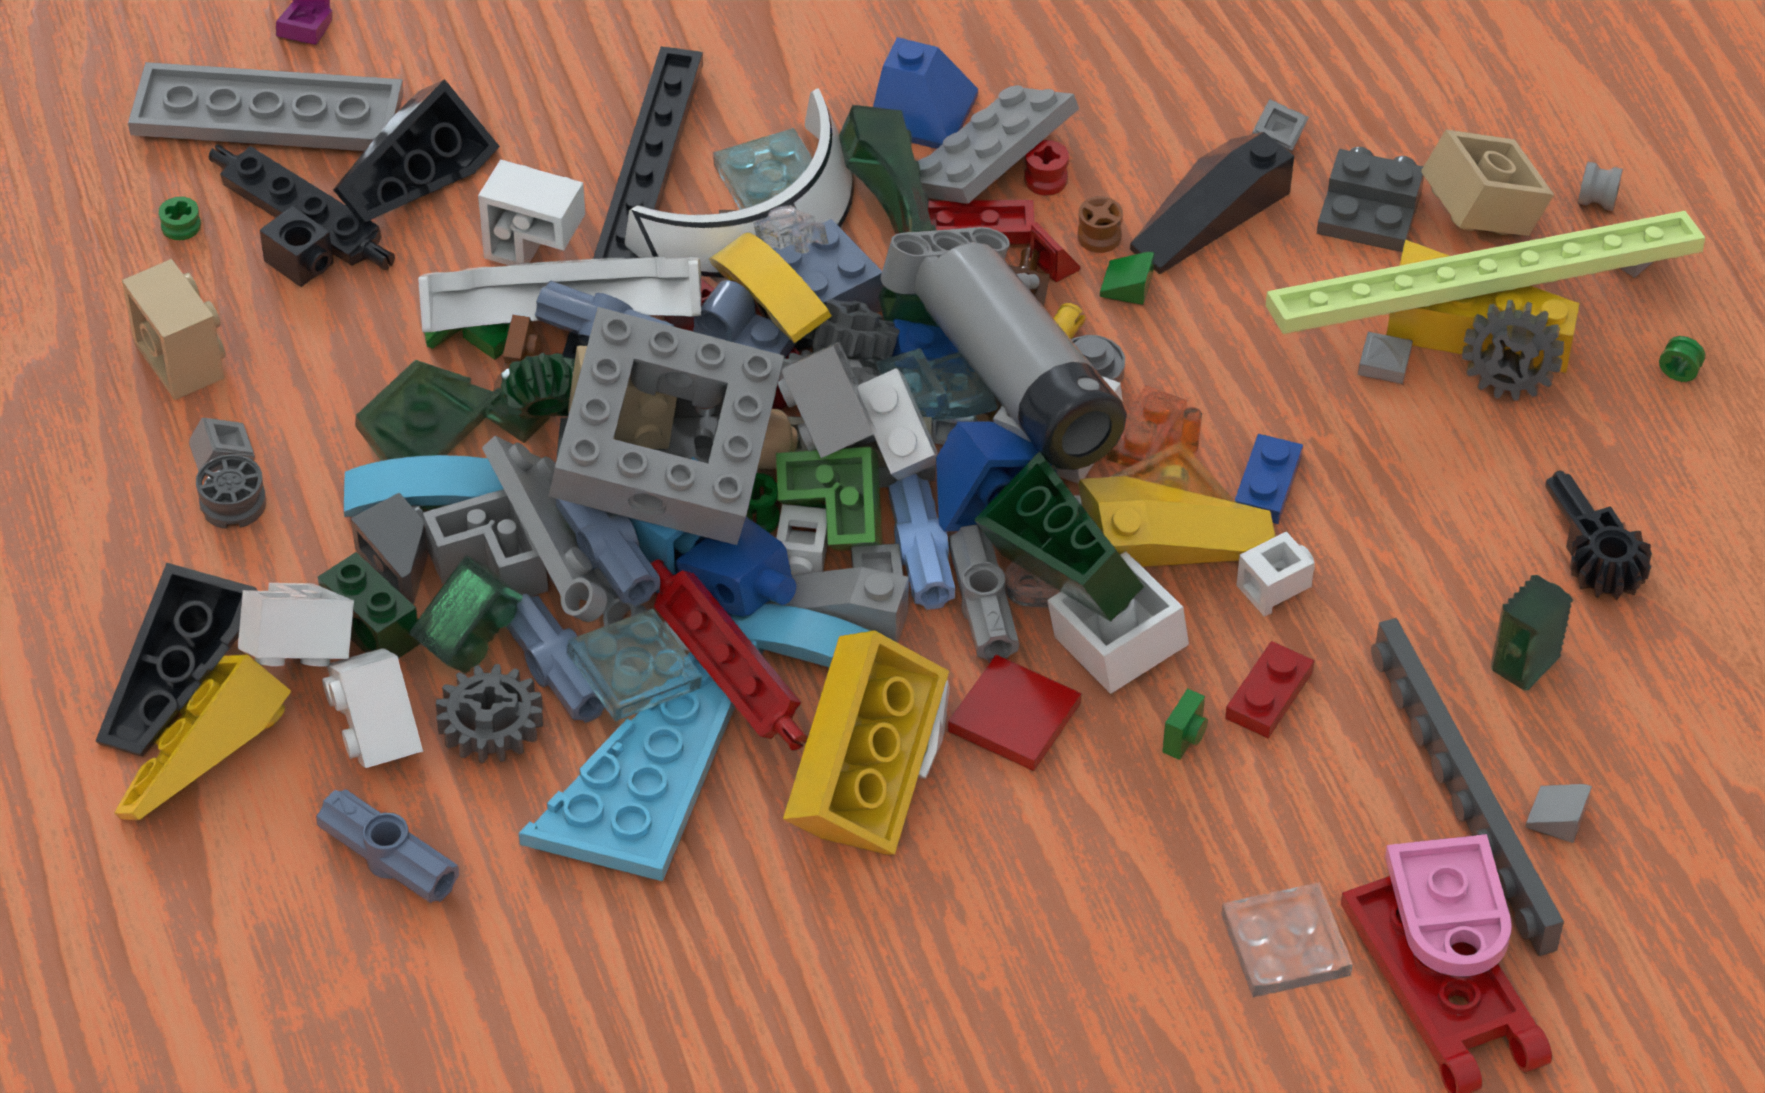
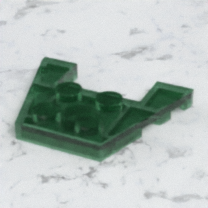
[355,360,550,512]

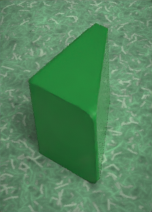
[1100,252,1155,305]

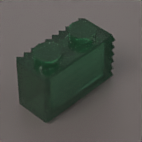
[408,555,523,674]
[1491,575,1573,690]

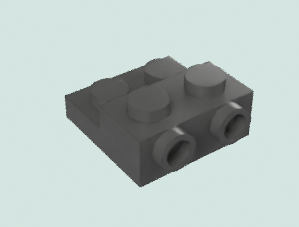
[1317,147,1424,252]

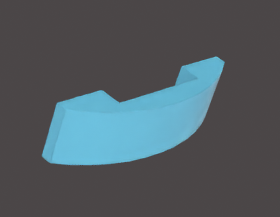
[344,455,504,517]
[727,604,870,667]

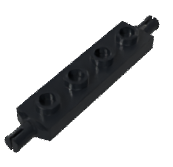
[209,144,395,270]

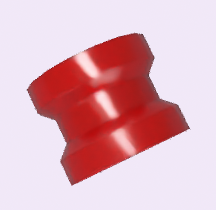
[1024,140,1069,196]

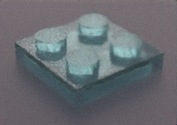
[713,128,813,210]
[566,609,702,721]

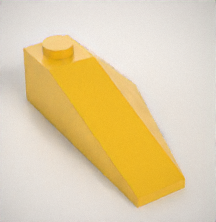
[1078,476,1275,567]
[114,654,291,820]

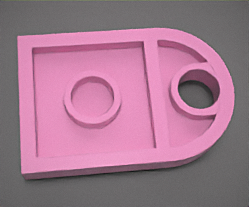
[1385,834,1512,976]

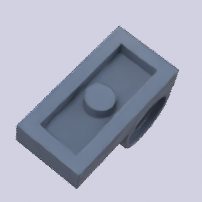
[693,280,797,360]

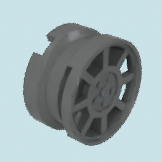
[196,454,266,529]

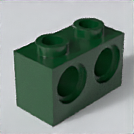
[318,552,421,659]

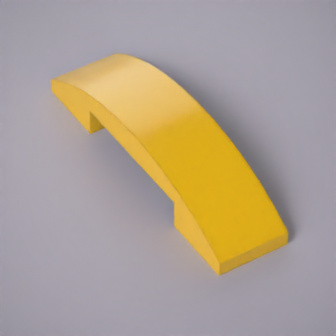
[709,232,832,343]

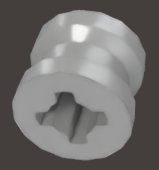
[1578,161,1623,211]

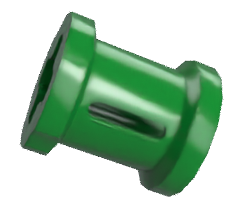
[746,473,780,533]

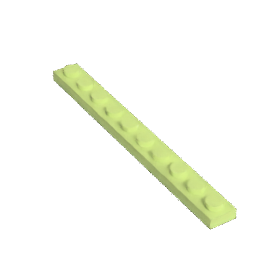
[1265,211,1705,334]

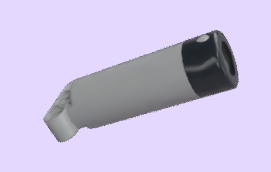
[880,227,1127,470]

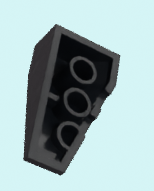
[333,79,500,224]
[1130,132,1294,274]
[95,563,258,757]

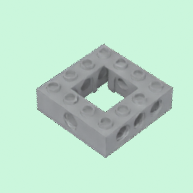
[548,307,784,545]

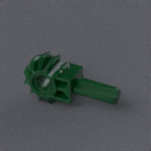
[501,353,575,420]

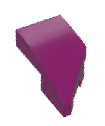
[276,0,332,45]

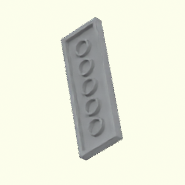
[128,62,404,151]

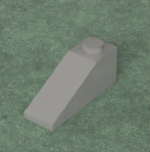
[766,567,909,643]

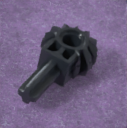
[1545,470,1652,600]

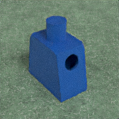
[676,517,797,617]

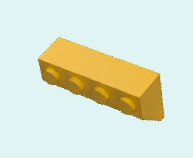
[783,630,949,855]

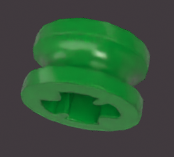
[158,197,201,240]
[1659,336,1706,382]

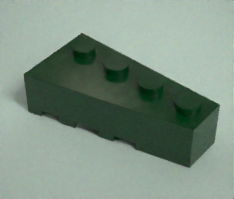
[974,452,1144,622]

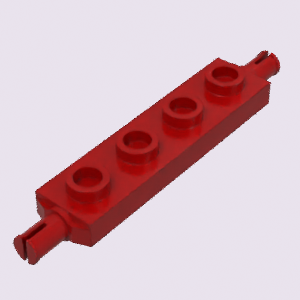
[650,559,808,751]

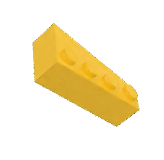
[1386,240,1580,373]

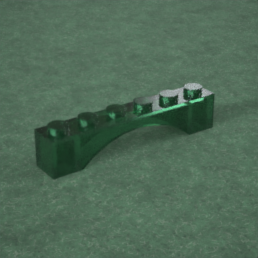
[839,105,939,327]

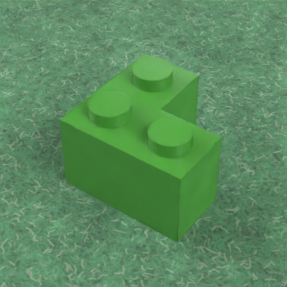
[776,447,882,551]

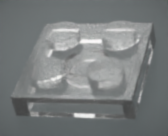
[1221,882,1353,997]

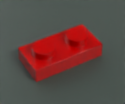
[1225,641,1315,739]

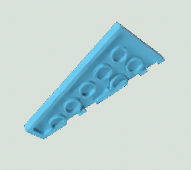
[519,640,757,881]

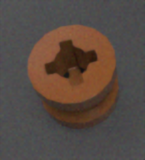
[1077,196,1123,253]

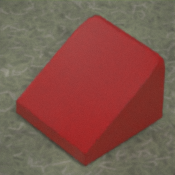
[1029,222,1081,282]

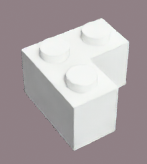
[478,159,585,266]
[843,368,938,481]
[238,583,354,666]
[322,648,423,768]

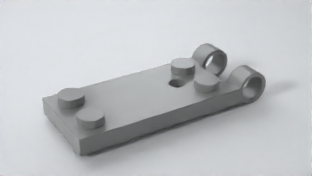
[482,436,649,641]

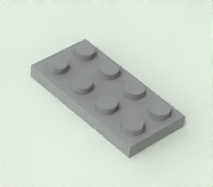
[901,85,1079,204]

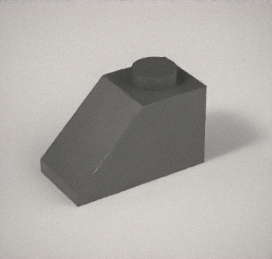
[351,492,429,604]

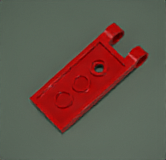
[1341,876,1552,1093]

